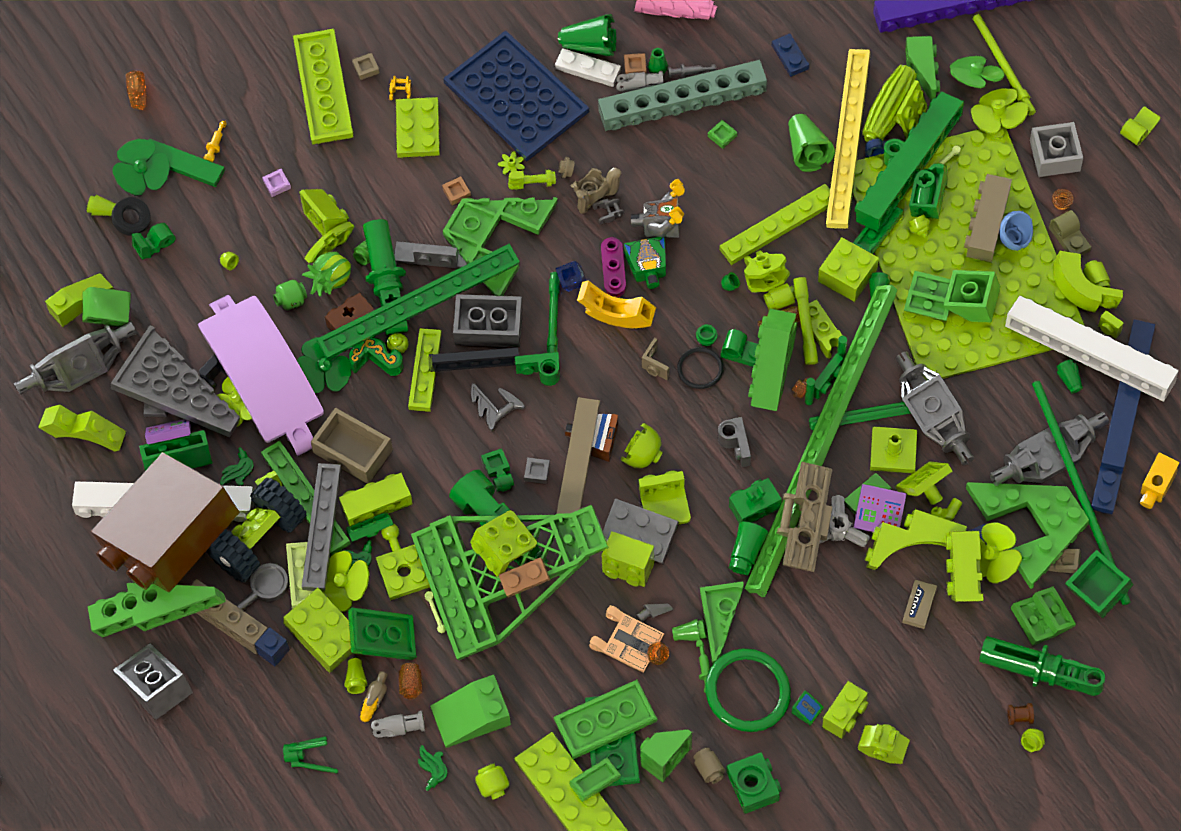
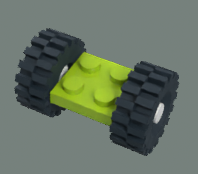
[206,477,307,582]

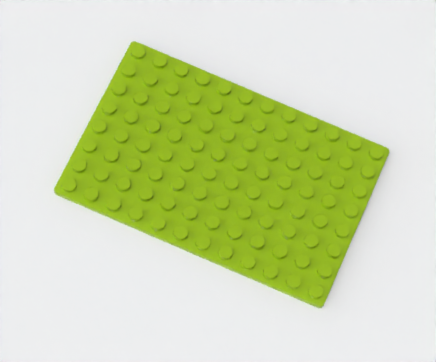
[853,124,1084,381]

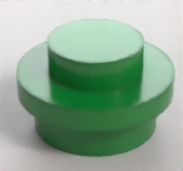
[696,324,718,346]

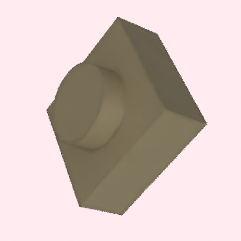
[352,53,379,80]

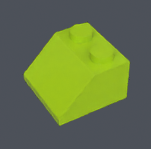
[299,189,349,236]

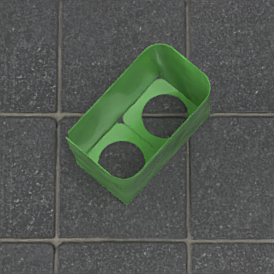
[82,287,131,327]

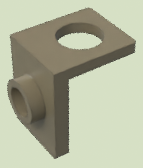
[642,338,670,380]

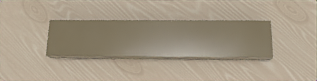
[557,397,600,514]

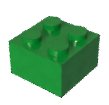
[1065,550,1133,618]

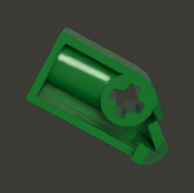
[909,163,948,219]

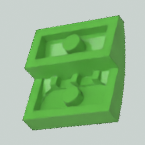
[904,271,951,321]
[1011,586,1076,646]

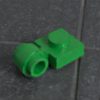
[481,448,514,492]

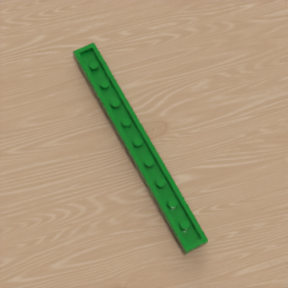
[317,243,520,360]

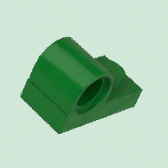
[721,329,758,367]
[515,352,560,386]

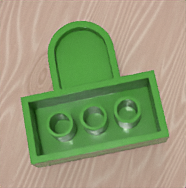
[748,309,797,411]

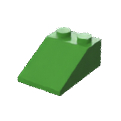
[430,675,511,748]

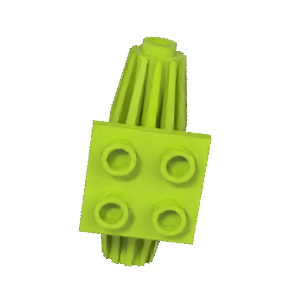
[862,65,927,142]

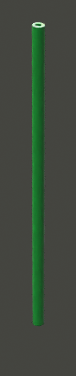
[1032,381,1131,605]

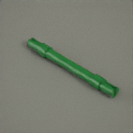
[547,272,560,353]

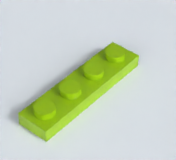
[408,328,442,412]

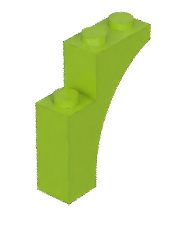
[865,509,967,570]

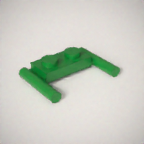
[805,336,847,405]

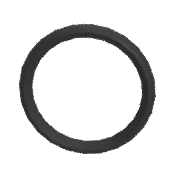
[677,347,723,389]

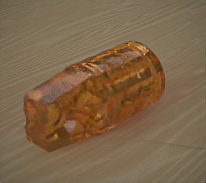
[126,71,147,110]

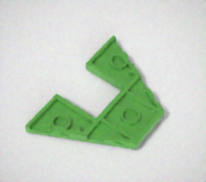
[443,197,558,296]
[966,482,1089,589]

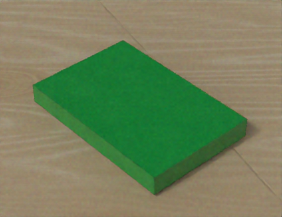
[348,608,416,660]

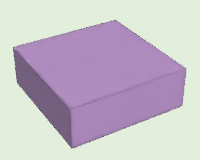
[262,169,291,197]

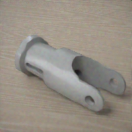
[616,71,663,91]
[371,711,425,738]

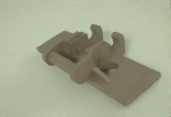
[777,462,833,572]

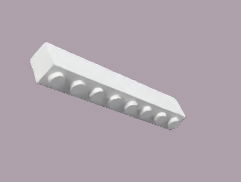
[1005,296,1179,402]
[72,482,254,522]

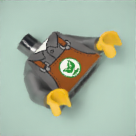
[631,179,685,237]

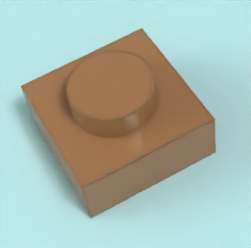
[624,53,646,74]
[442,176,471,205]

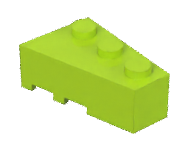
[946,531,984,602]

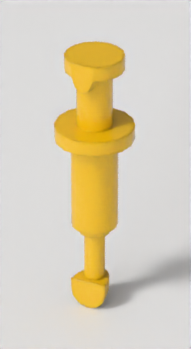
[204,121,226,162]

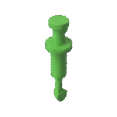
[696,640,710,693]

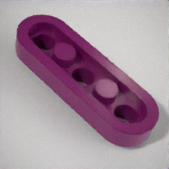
[601,237,626,298]

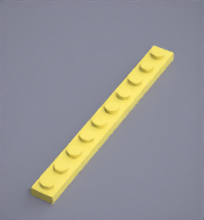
[826,49,870,229]

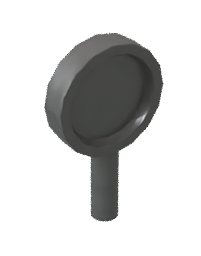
[236,563,289,611]

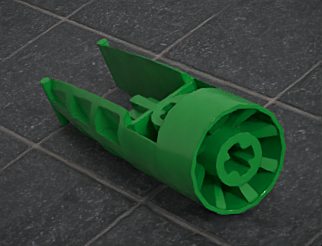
[449,469,549,566]

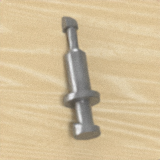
[668,64,717,78]

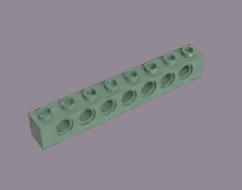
[598,60,767,131]

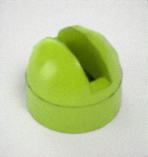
[220,252,239,270]

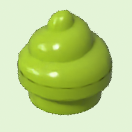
[909,214,930,237]
[387,333,408,354]
[1021,729,1045,752]

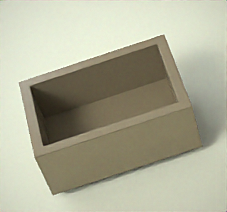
[311,408,393,484]

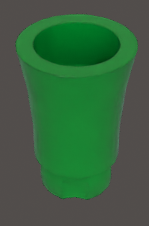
[729,522,769,575]

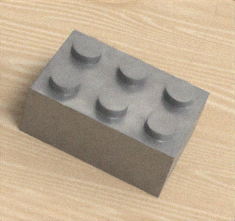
[453,295,523,347]

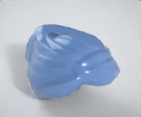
[999,211,1033,250]

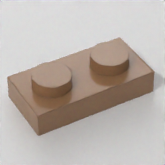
[499,557,550,597]

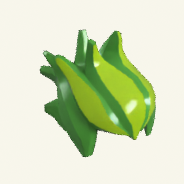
[302,251,351,296]

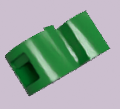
[132,223,176,260]

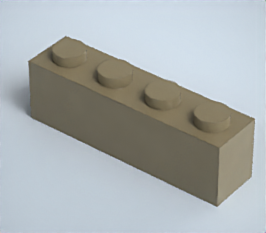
[964,174,1012,263]

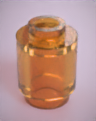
[399,663,422,699]

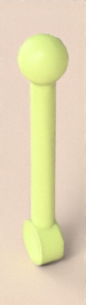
[940,146,961,164]
[425,591,446,633]

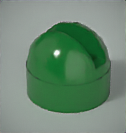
[721,272,740,291]

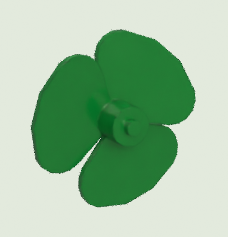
[112,139,170,195]
[297,337,351,393]

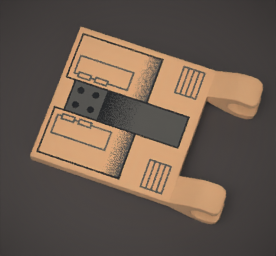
[589,605,664,673]

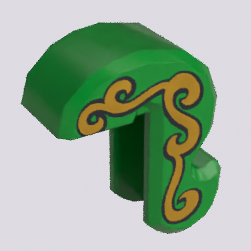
[349,337,404,376]

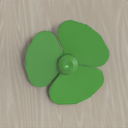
[950,56,1004,88]

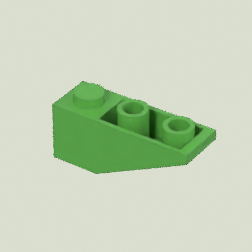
[905,36,940,101]

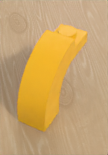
[577,281,656,328]

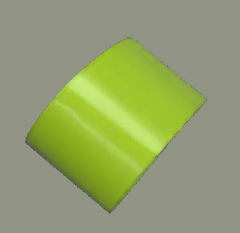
[1120,107,1160,146]

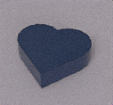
[864,139,887,158]

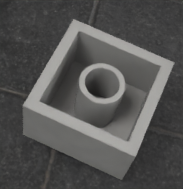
[1030,122,1083,177]

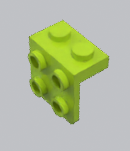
[639,471,691,525]
[470,511,537,577]

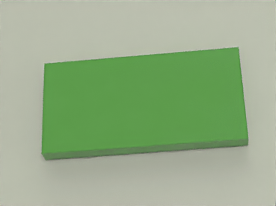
[554,680,657,759]

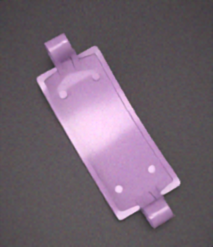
[198,295,324,456]

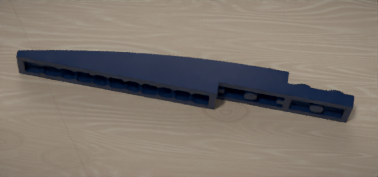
[1091,319,1155,515]

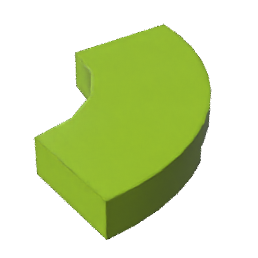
[304,221,354,263]

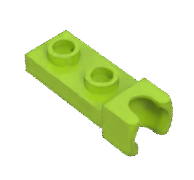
[798,300,847,359]

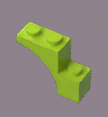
[38,405,126,452]

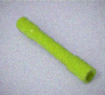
[793,277,819,365]

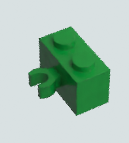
[729,478,782,523]

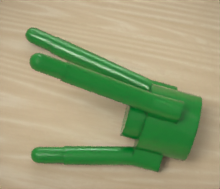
[283,737,338,773]

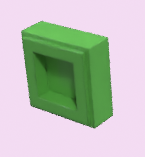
[708,120,737,149]

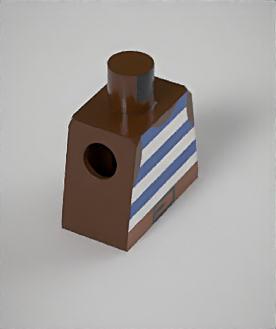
[565,414,619,462]

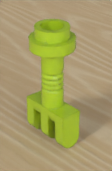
[508,170,556,190]

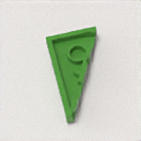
[700,582,744,664]

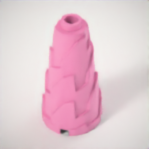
[634,0,717,20]

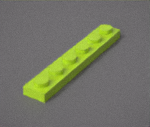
[719,184,830,265]

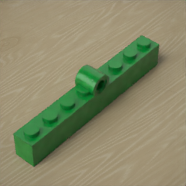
[855,91,964,232]

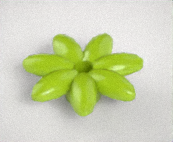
[498,151,525,174]

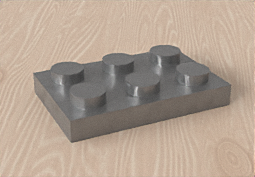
[603,499,679,564]

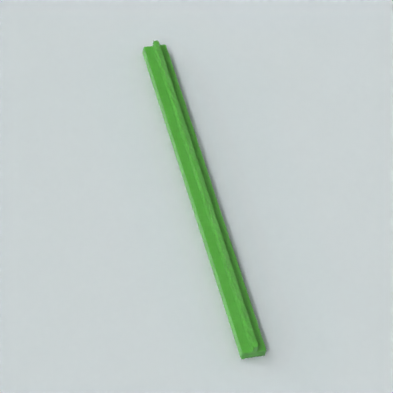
[744,285,897,597]

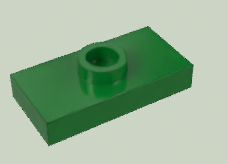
[346,511,394,541]

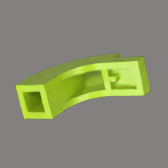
[1053,251,1123,313]

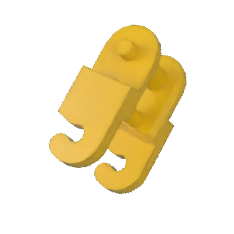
[389,76,411,100]

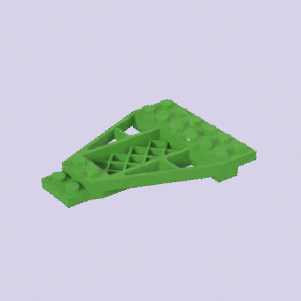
[411,505,609,660]

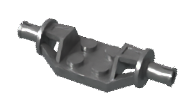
[14,322,137,395]
[895,351,974,466]
[989,412,1109,486]

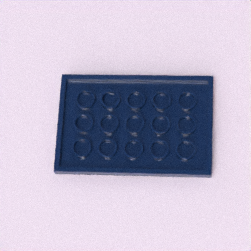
[443,30,589,161]

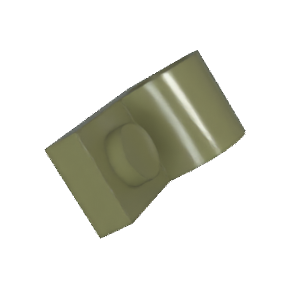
[1049,210,1091,256]

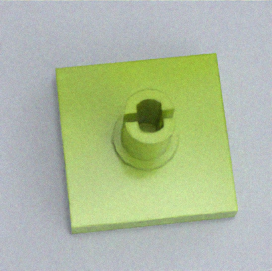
[870,427,917,473]
[895,462,952,505]

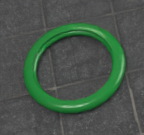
[705,648,791,732]

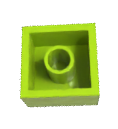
[818,237,879,302]
[602,531,654,587]

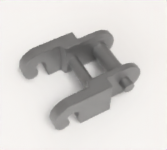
[592,199,624,224]

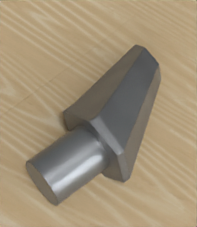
[636,604,674,622]

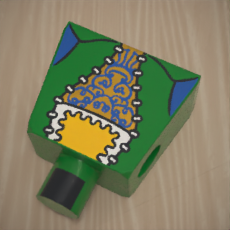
[624,237,666,289]

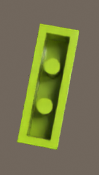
[339,473,413,526]

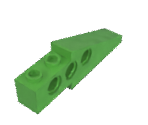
[88,583,226,638]

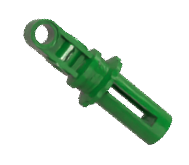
[363,219,408,335]
[979,636,1105,696]

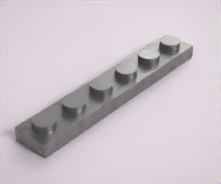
[302,463,341,592]

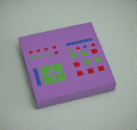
[145,419,191,444]
[853,484,907,533]

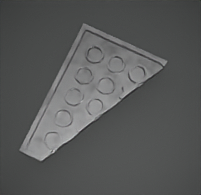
[111,326,240,437]

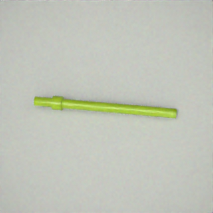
[973,14,1036,116]

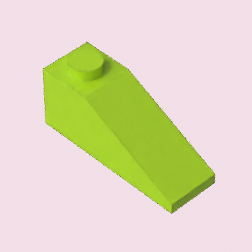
[45,273,114,327]

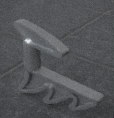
[471,384,525,432]

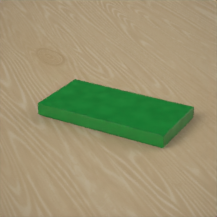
[585,696,640,786]

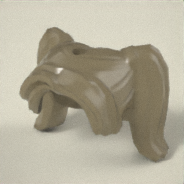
[570,168,621,214]

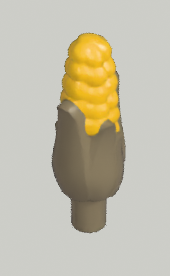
[360,671,388,722]

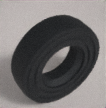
[112,197,151,236]

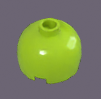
[621,423,663,468]

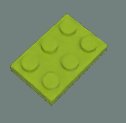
[396,97,440,158]

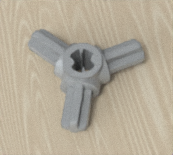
[807,495,870,547]

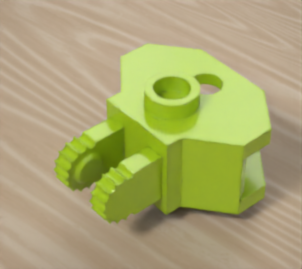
[744,250,790,292]
[858,724,910,764]

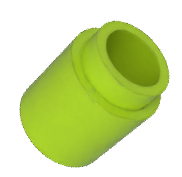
[1082,260,1111,288]
[763,283,796,310]

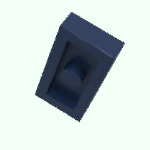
[772,33,809,77]

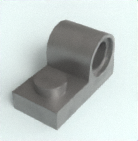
[718,417,751,467]

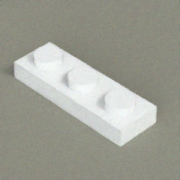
[555,48,621,87]

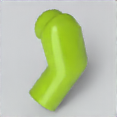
[931,498,962,521]

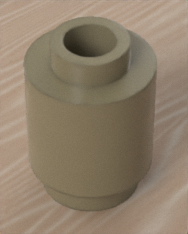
[693,748,725,784]

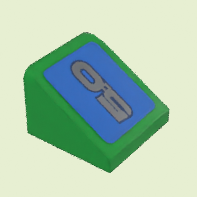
[792,691,824,726]

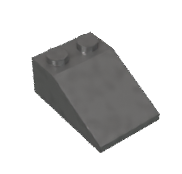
[113,644,193,720]

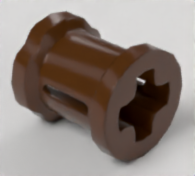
[1007,703,1034,725]

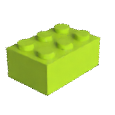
[283,588,352,673]

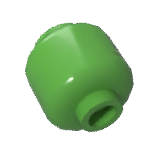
[273,280,307,311]

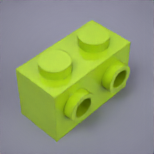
[822,681,869,739]

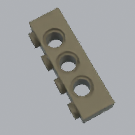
[191,579,268,655]

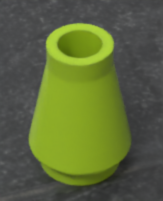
[87,195,116,216]
[344,658,367,694]

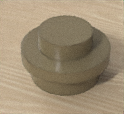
[558,157,574,178]

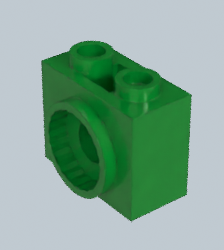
[727,752,782,814]

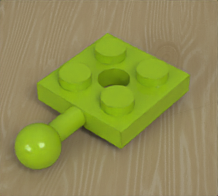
[376,524,430,600]

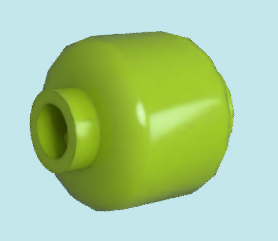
[475,763,509,800]

